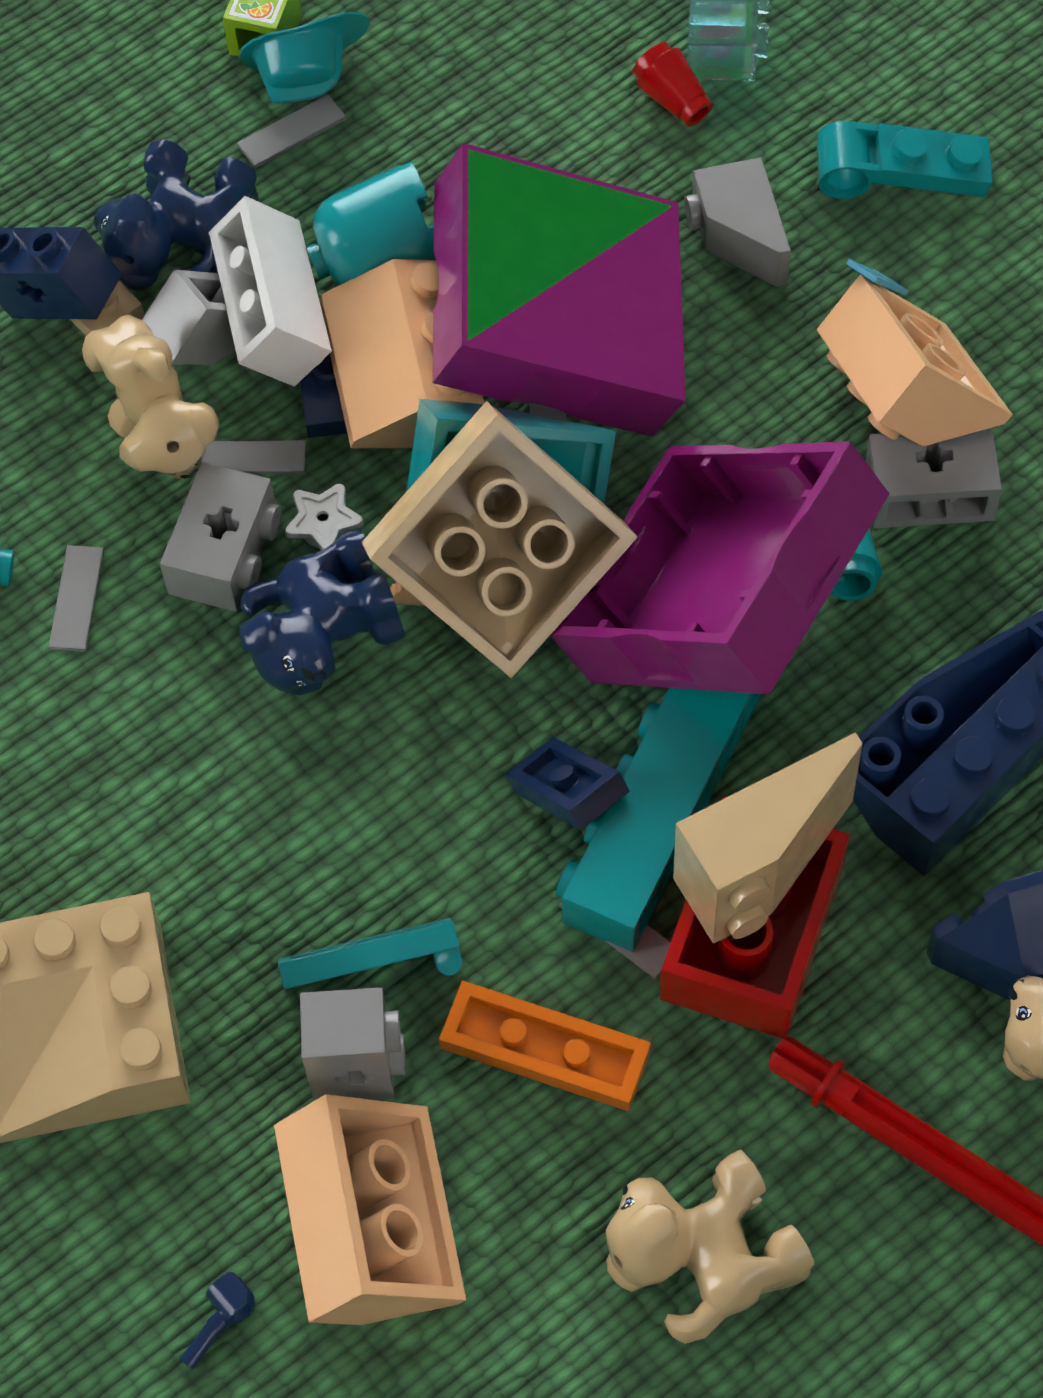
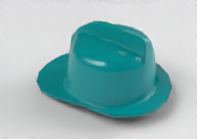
[239,11,370,104]

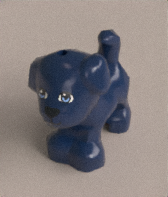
[93,140,258,291]
[239,529,406,695]

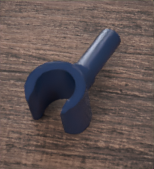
[180,1272,255,1369]

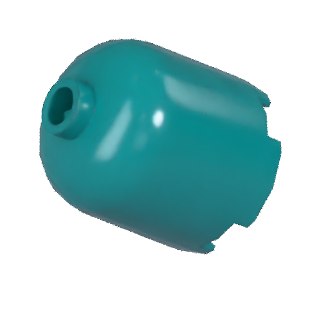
[306,161,436,287]

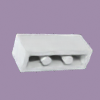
[209,196,332,387]

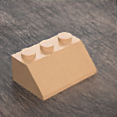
[319,259,484,448]
[817,274,1013,447]
[274,1094,466,1325]

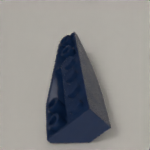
[853,610,1043,876]

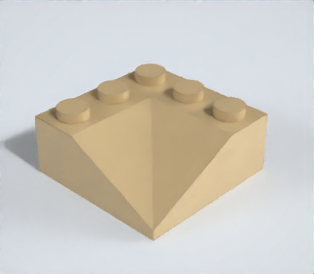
[362,401,638,678]
[0,892,191,1143]

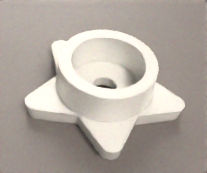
[285,484,364,550]

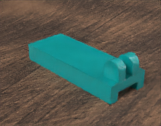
[278,917,462,989]

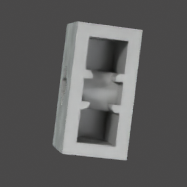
[866,428,1002,529]
[160,462,282,612]
[300,987,406,1101]

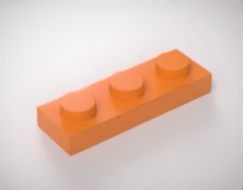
[439,980,651,1112]

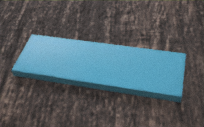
[846,259,908,296]

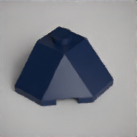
[927,870,1043,1000]

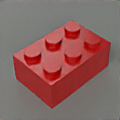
[660,796,850,1039]

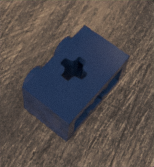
[0,227,122,320]

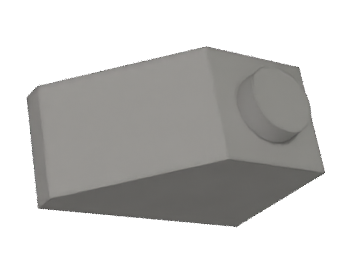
[684,157,791,287]
[142,270,236,365]

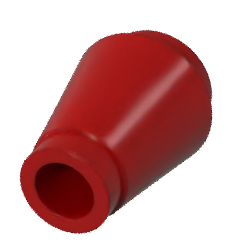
[633,42,713,127]

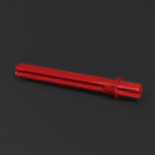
[768,1036,1043,1246]

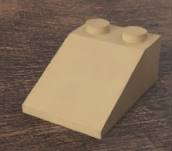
[673,732,863,944]

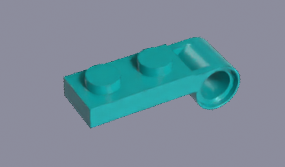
[817,121,992,199]

